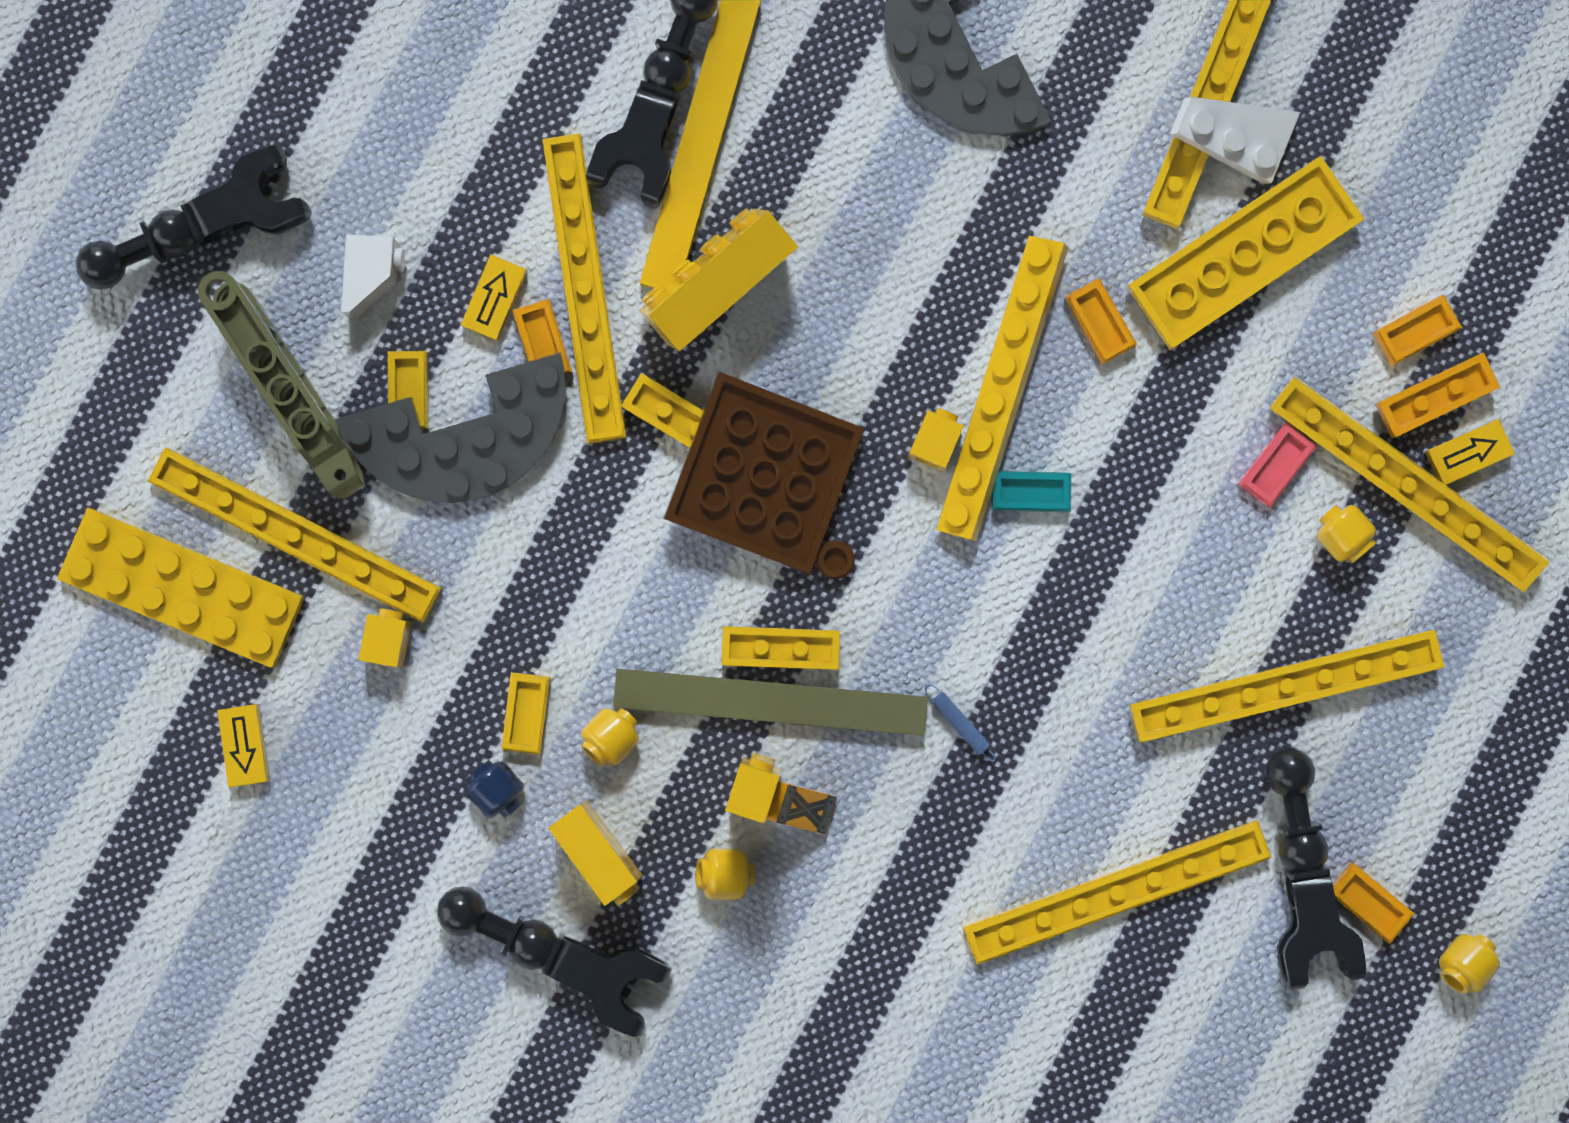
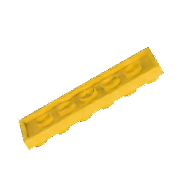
[1127,156,1365,350]
[57,507,305,668]

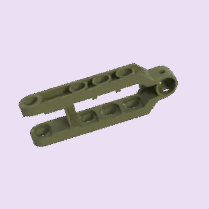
[198,271,366,499]

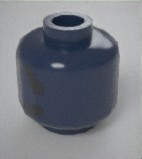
[466,760,524,819]

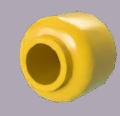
[1317,505,1376,563]
[581,708,639,767]
[695,848,755,900]
[1439,934,1500,994]

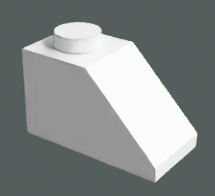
[341,234,405,318]

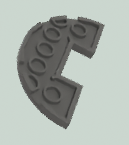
[884,0,1051,137]
[335,353,566,503]

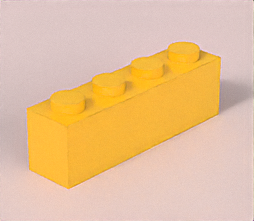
[725,753,781,824]

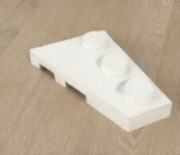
[1170,97,1300,184]

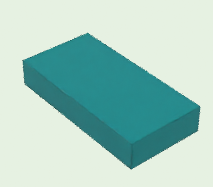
[992,471,1071,512]

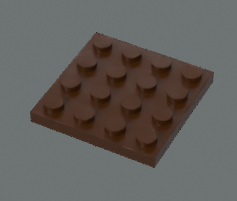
[663,371,864,574]

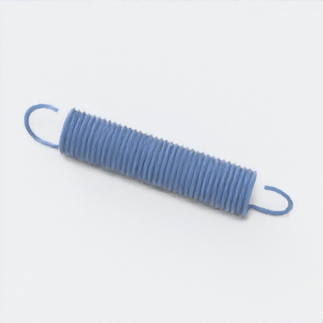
[925,685,995,761]

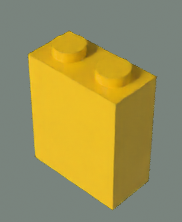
[548,800,642,906]

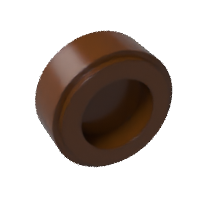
[816,540,855,580]

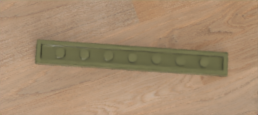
[613,669,928,736]

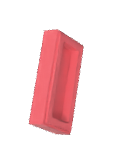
[1237,422,1318,508]

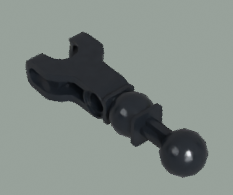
[586,0,719,210]
[75,145,312,290]
[1265,748,1366,991]
[436,886,672,1037]

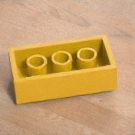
[638,208,799,352]

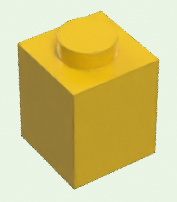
[907,408,964,472]
[358,608,412,668]

